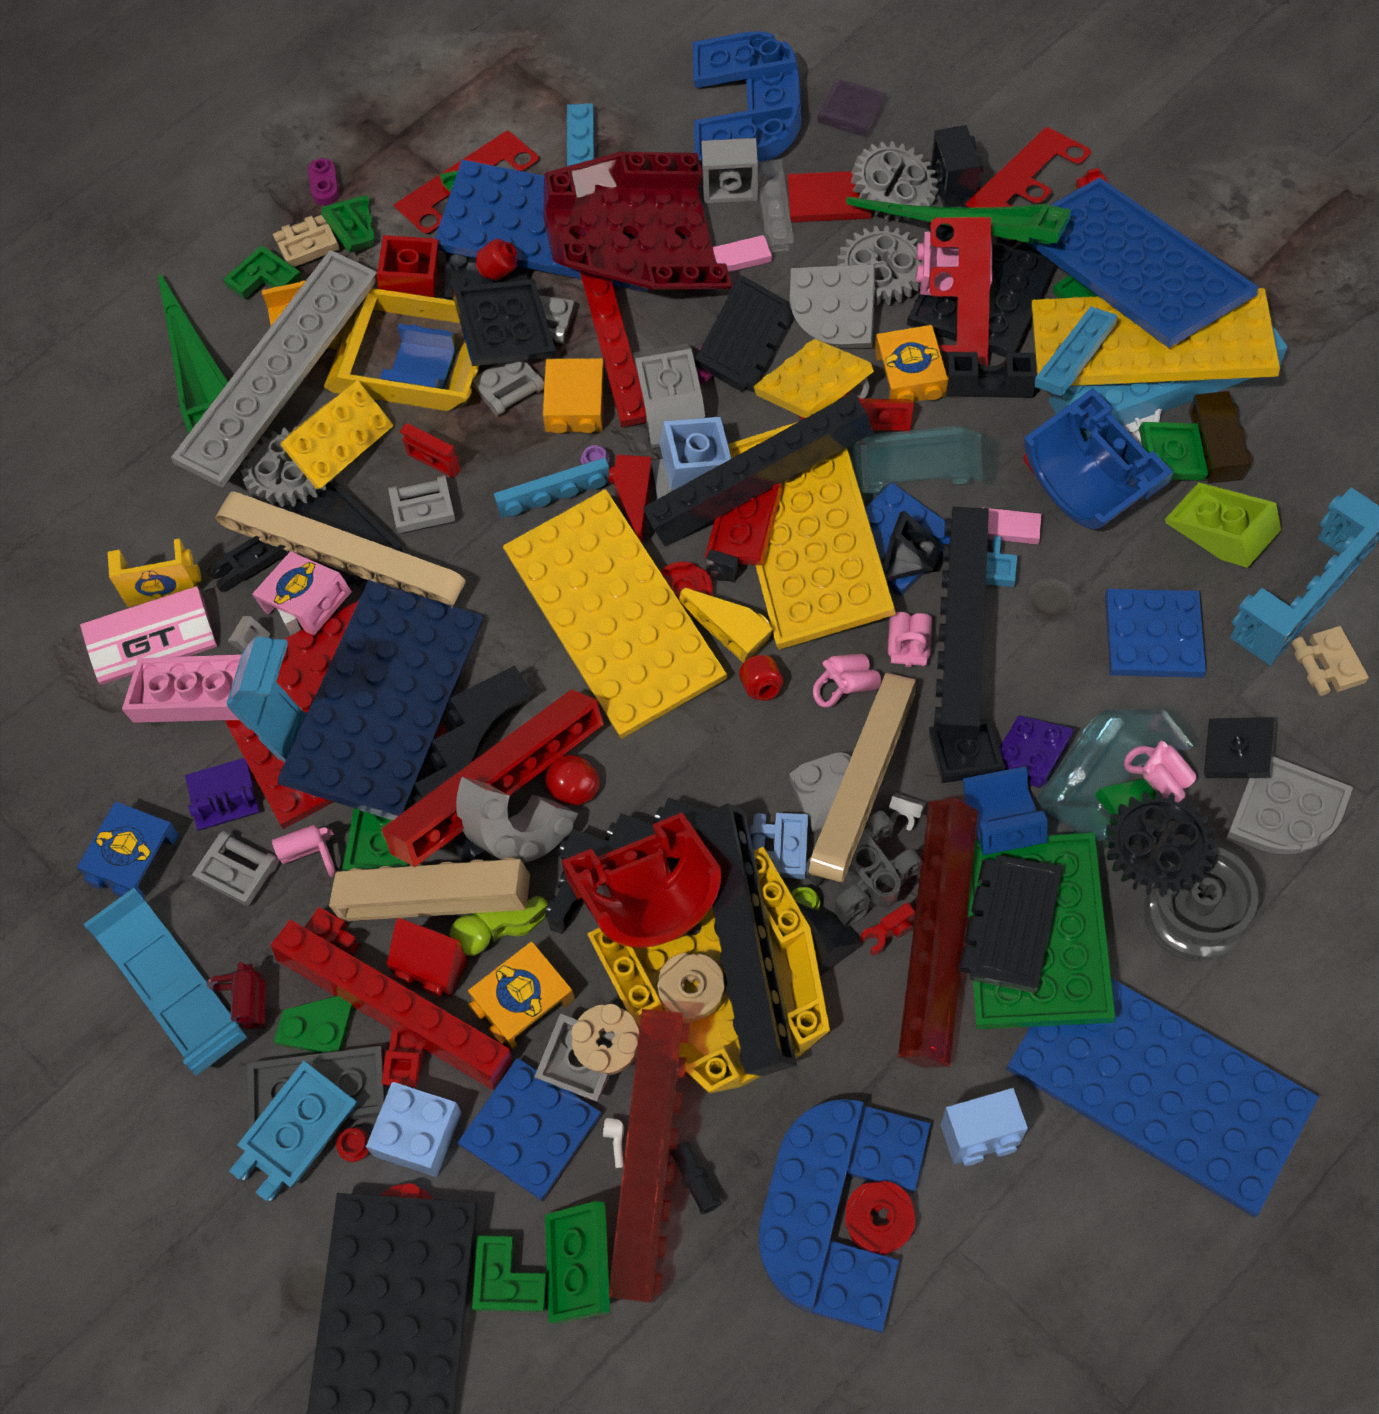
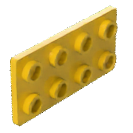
[280,381,393,489]

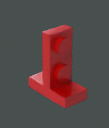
[837,391,914,431]

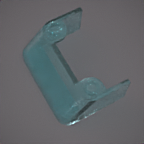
[852,425,983,493]
[1038,710,1193,841]

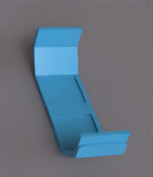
[226,637,307,763]
[83,888,247,1076]

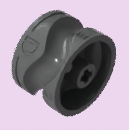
[1144,847,1259,962]

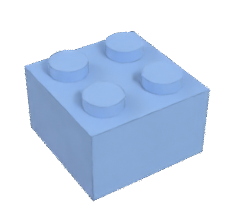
[659,417,731,490]
[366,1082,462,1177]
[940,1088,1028,1166]

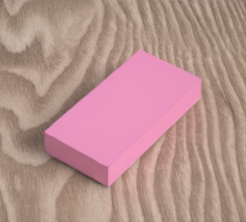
[712,235,772,272]
[988,508,1041,544]

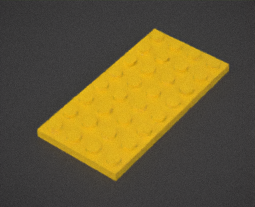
[1031,288,1280,386]
[728,422,896,650]
[503,489,727,739]

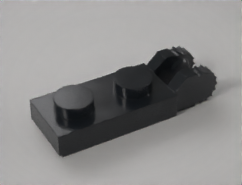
[207,536,289,592]

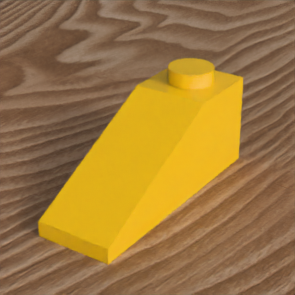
[679,588,772,663]

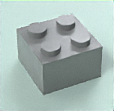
[701,138,758,203]

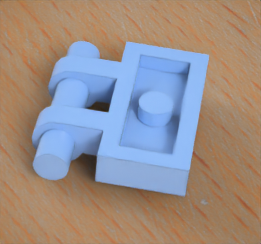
[749,813,808,879]

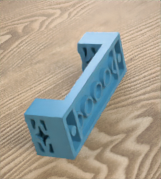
[1230,487,1379,666]

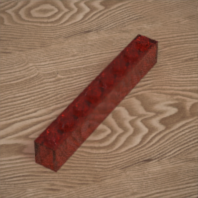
[898,798,978,1068]
[609,1009,691,1303]

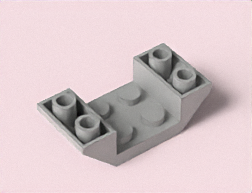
[632,344,705,448]

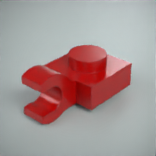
[860,902,915,956]
[304,907,361,955]

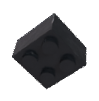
[930,125,983,207]

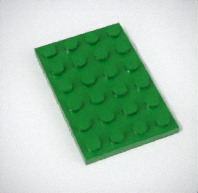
[963,832,1115,1030]

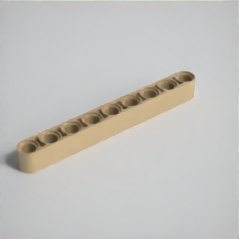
[215,492,466,608]
[809,672,917,883]

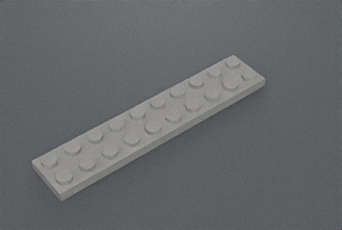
[171,250,377,488]

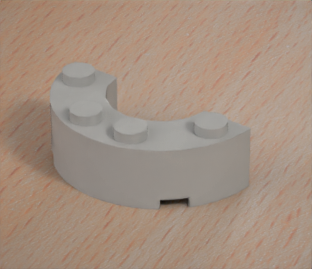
[456,777,578,863]

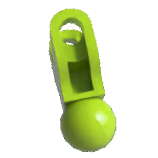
[449,896,549,956]

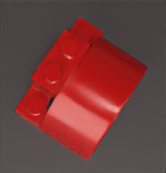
[561,813,721,948]

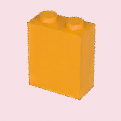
[543,358,605,433]

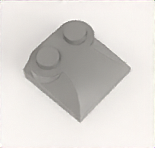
[789,752,871,833]
[534,1013,615,1102]

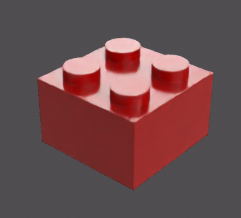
[377,235,439,298]

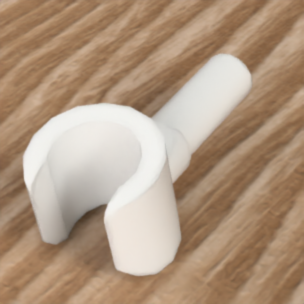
[603,1118,624,1168]

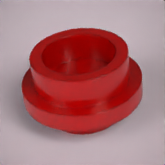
[336,1127,370,1162]

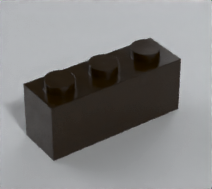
[1189,391,1251,484]

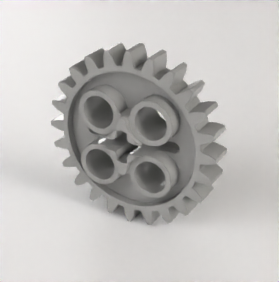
[851,141,938,221]
[837,226,921,305]
[241,426,333,508]

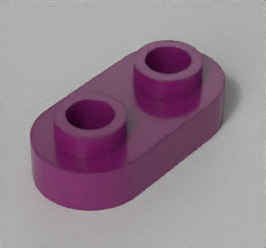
[308,158,339,206]

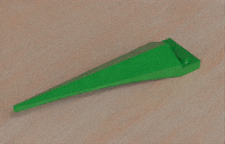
[846,197,1071,244]
[158,274,228,433]

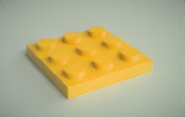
[753,339,874,418]

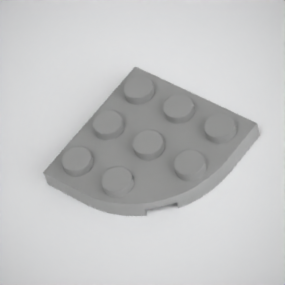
[790,264,875,349]
[1227,756,1353,854]

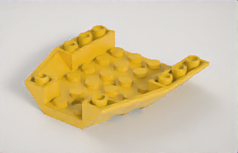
[587,847,830,1094]

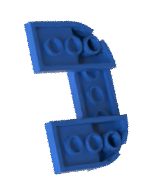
[693,31,802,167]
[759,1099,930,1334]

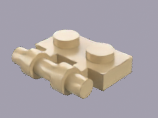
[272,215,339,267]
[1292,626,1369,696]

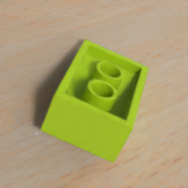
[1165,482,1281,568]

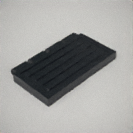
[694,274,794,392]
[283,478,403,587]
[958,855,1062,993]

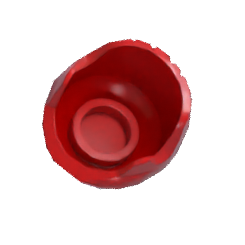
[546,755,600,805]

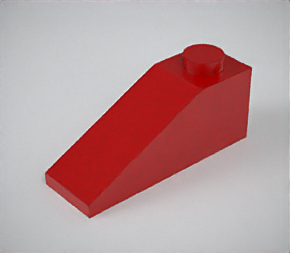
[609,454,653,545]

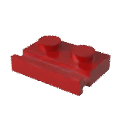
[400,423,460,479]

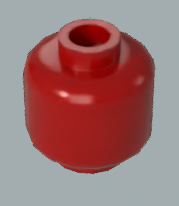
[476,238,517,281]
[739,655,783,701]

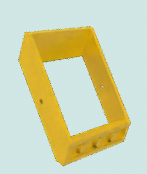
[324,288,479,411]

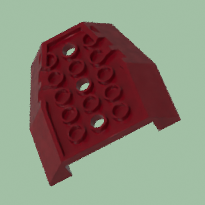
[543,152,732,289]

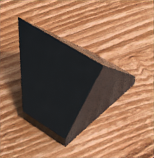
[883,511,942,581]
[796,902,862,976]

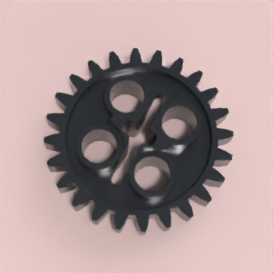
[1104,791,1217,897]

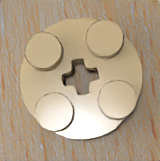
[657,953,725,1023]
[571,1004,641,1075]

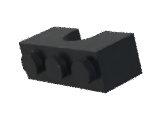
[946,352,1037,397]

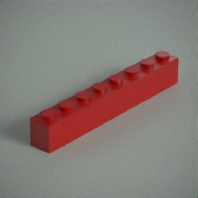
[381,689,604,867]
[270,919,513,1091]

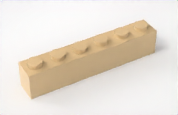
[329,857,530,921]

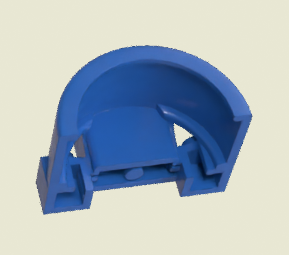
[1024,388,1173,530]

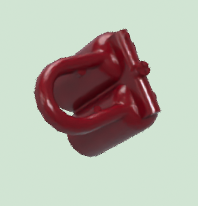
[207,962,266,1029]

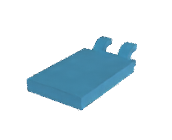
[229,1060,358,1202]

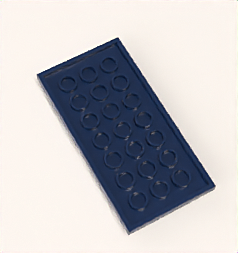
[278,580,483,820]

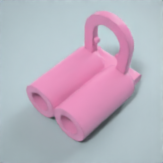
[888,612,932,668]
[813,653,881,708]
[1124,740,1196,803]
[272,825,336,877]

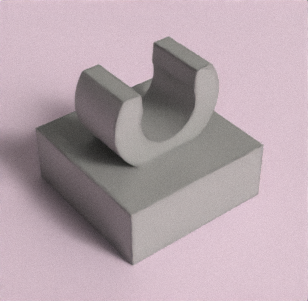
[228,616,270,652]
[889,793,926,830]

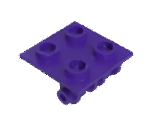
[999,715,1074,788]
[185,758,259,831]

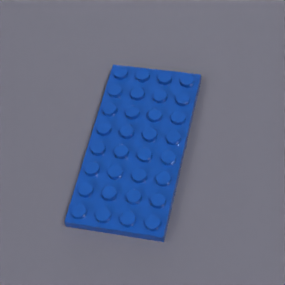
[435,160,648,292]
[1027,177,1258,348]
[1006,978,1319,1218]

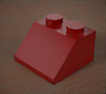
[387,917,468,997]

